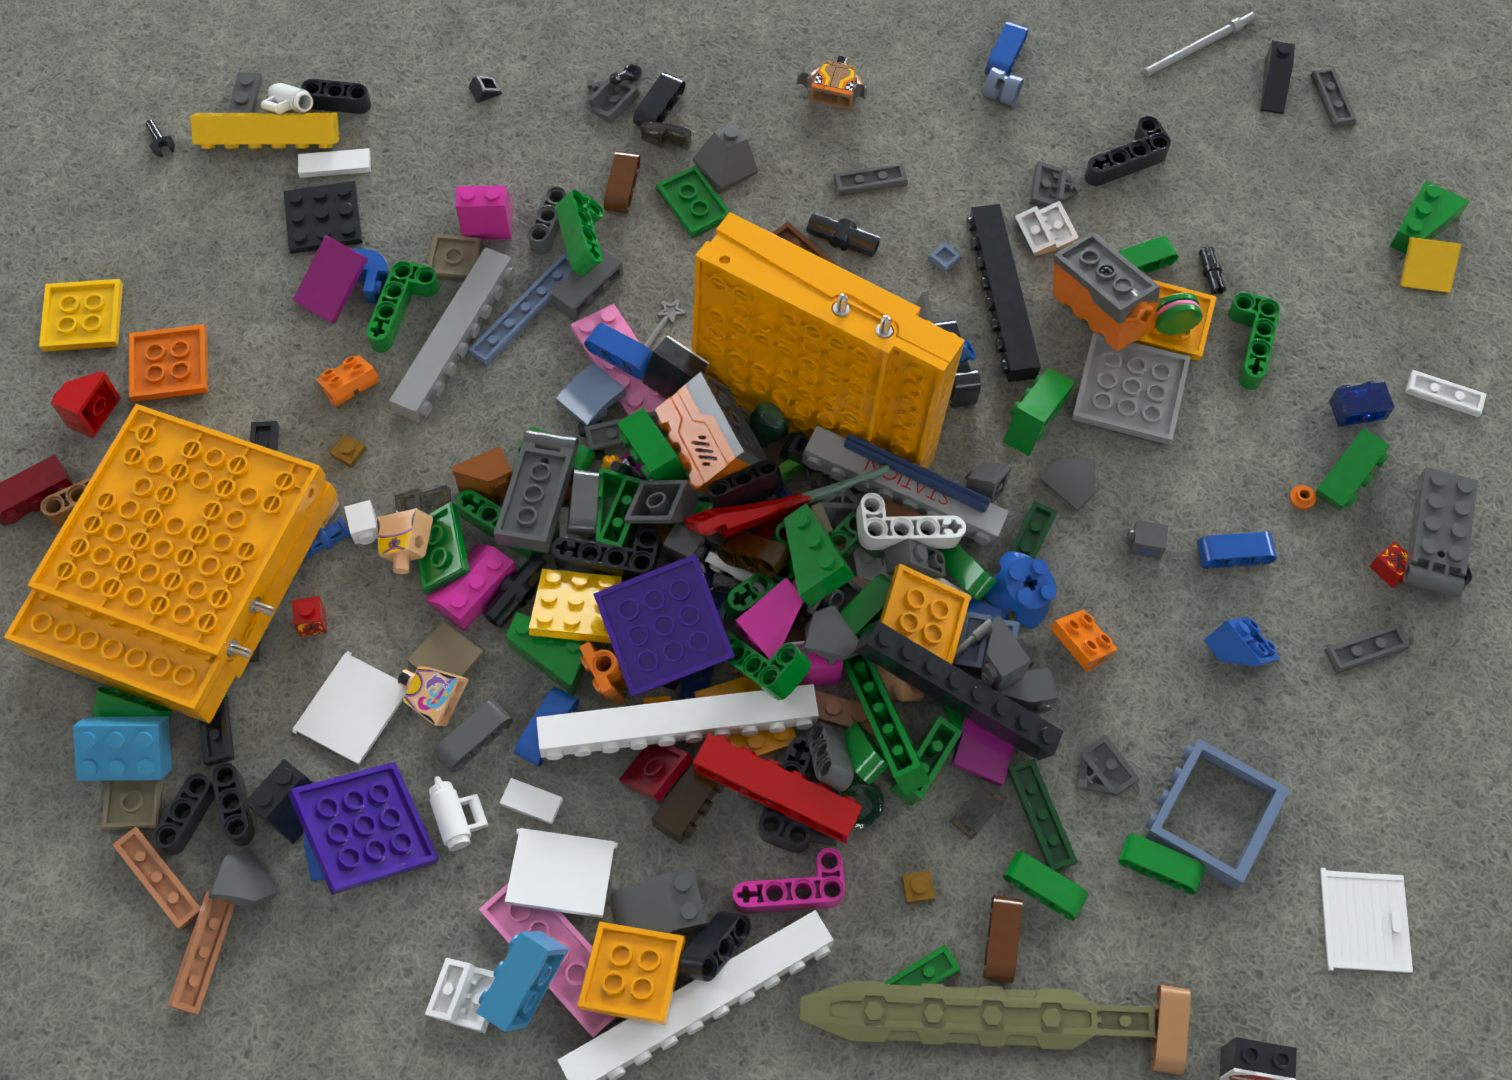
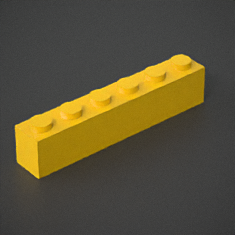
[190,113,339,149]

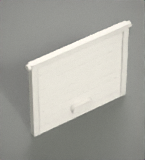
[292,651,407,765]
[505,828,618,918]
[1320,868,1413,973]

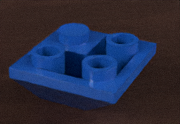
[1204,617,1281,667]

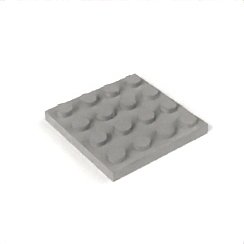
[1071,333,1191,445]

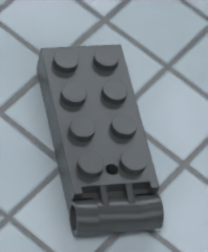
[494,430,579,553]
[1403,467,1478,598]

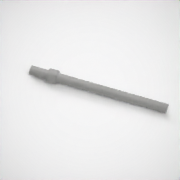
[1143,12,1256,77]

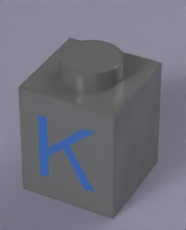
[1126,520,1168,559]

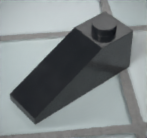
[1260,40,1295,114]

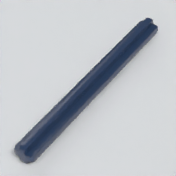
[844,433,990,513]

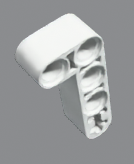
[856,493,966,550]

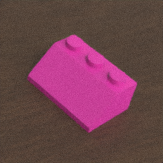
[424,543,517,631]

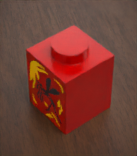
[1369,541,1407,588]
[292,596,327,636]

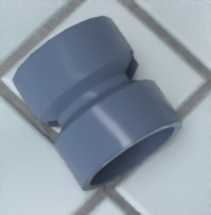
[982,67,1024,107]

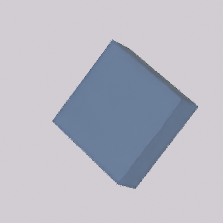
[928,242,962,274]

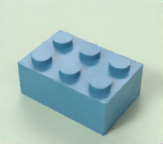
[73,716,172,781]
[476,931,569,1032]

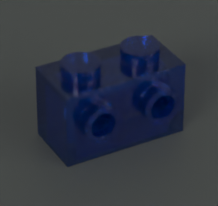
[1329,381,1395,427]

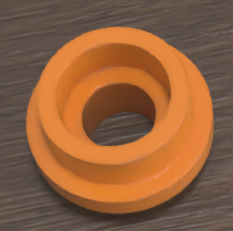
[1289,485,1316,510]

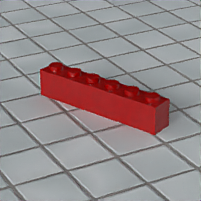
[693,733,862,844]

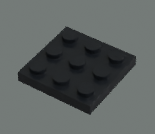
[283,181,363,254]

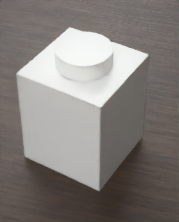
[344,500,378,545]

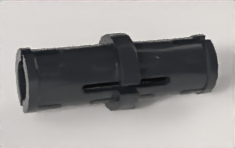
[1199,246,1226,295]

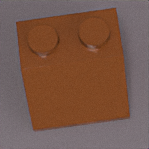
[451,446,513,504]

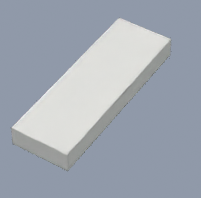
[298,148,371,178]
[1405,370,1486,417]

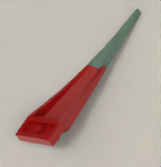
[683,465,891,539]

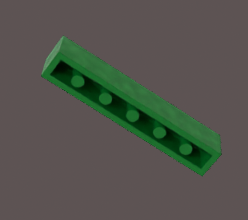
[842,655,930,795]

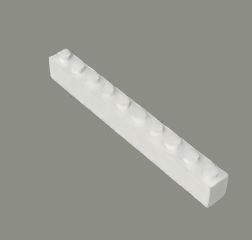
[536,684,819,760]
[558,910,833,1080]

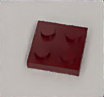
[619,744,693,803]

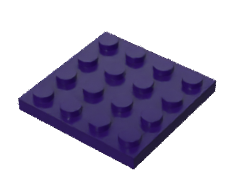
[593,554,735,697]
[288,762,439,895]

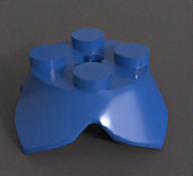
[983,551,1057,629]

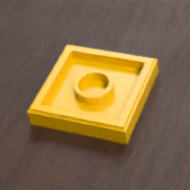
[1400,237,1462,293]

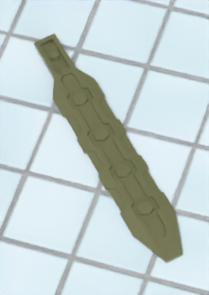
[800,981,1156,1050]

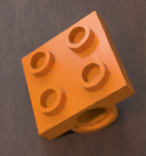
[316,355,379,408]
[1049,609,1118,673]
[580,641,628,705]

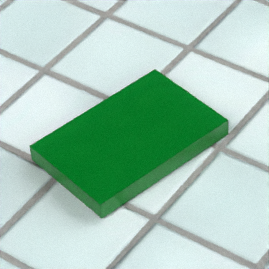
[655,165,730,239]
[417,502,470,594]

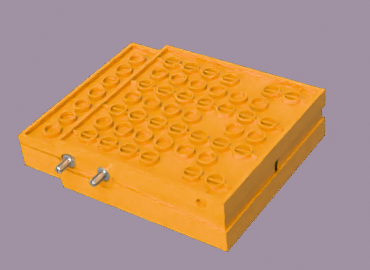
[692,212,965,469]
[4,404,338,724]

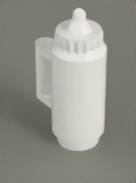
[261,83,313,114]
[429,776,488,851]

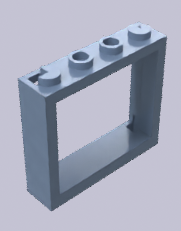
[1145,739,1290,890]

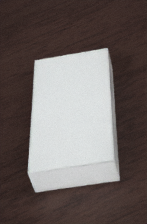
[500,778,563,825]

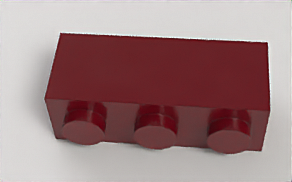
[0,454,74,526]

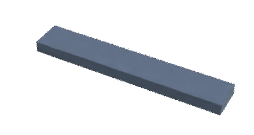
[467,253,573,367]

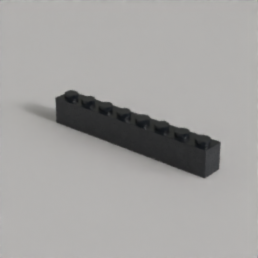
[966,204,1041,382]
[854,620,1064,760]

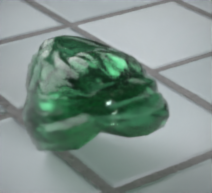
[749,402,790,448]
[840,773,884,829]

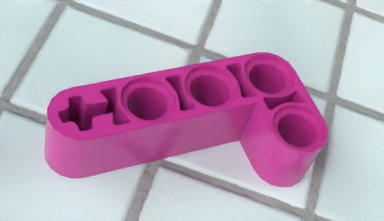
[733,848,845,914]

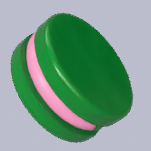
[1156,293,1203,335]

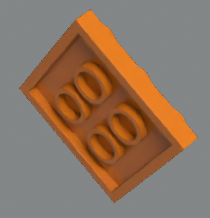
[129,324,209,402]

